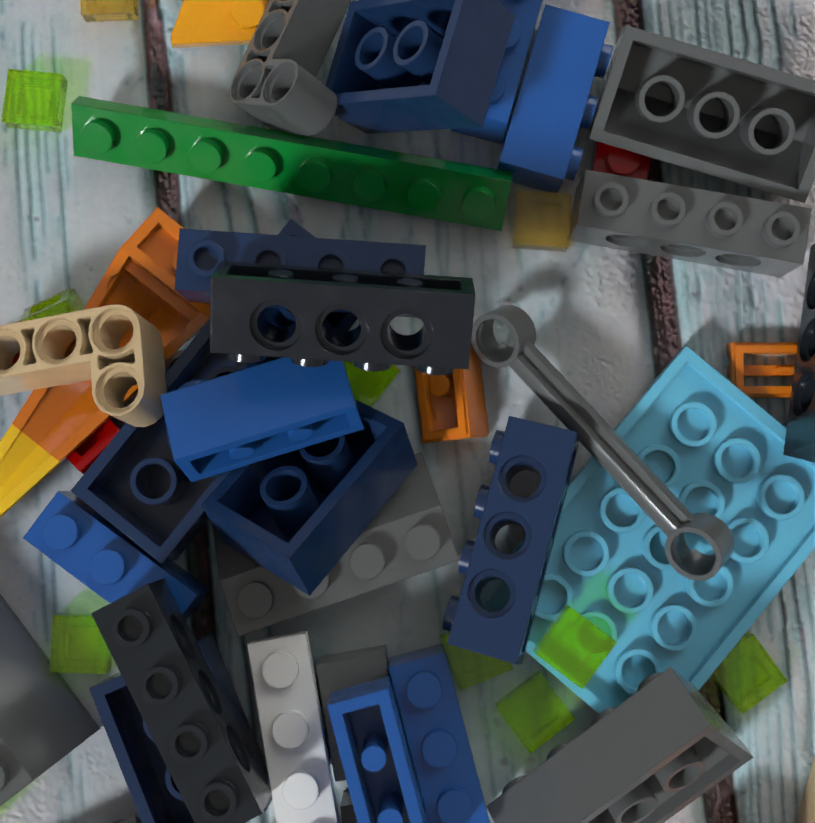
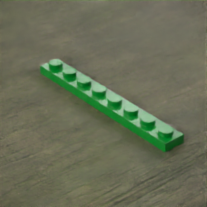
[71,96,513,231]

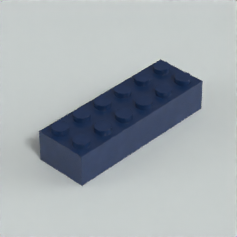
[71,219,360,564]

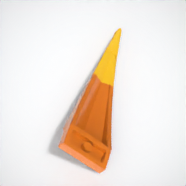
[0,207,210,518]

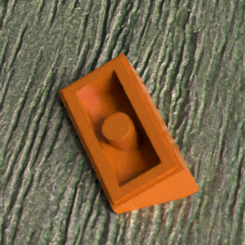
[414,342,489,444]

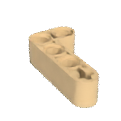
[0,305,167,427]

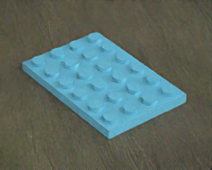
[480,346,815,714]

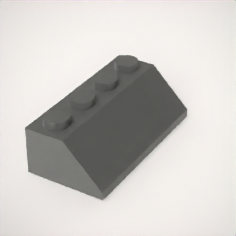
[589,25,815,203]
[212,452,460,637]
[0,594,100,806]
[487,667,753,823]

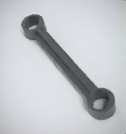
[471,305,734,581]

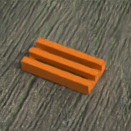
[726,342,798,399]

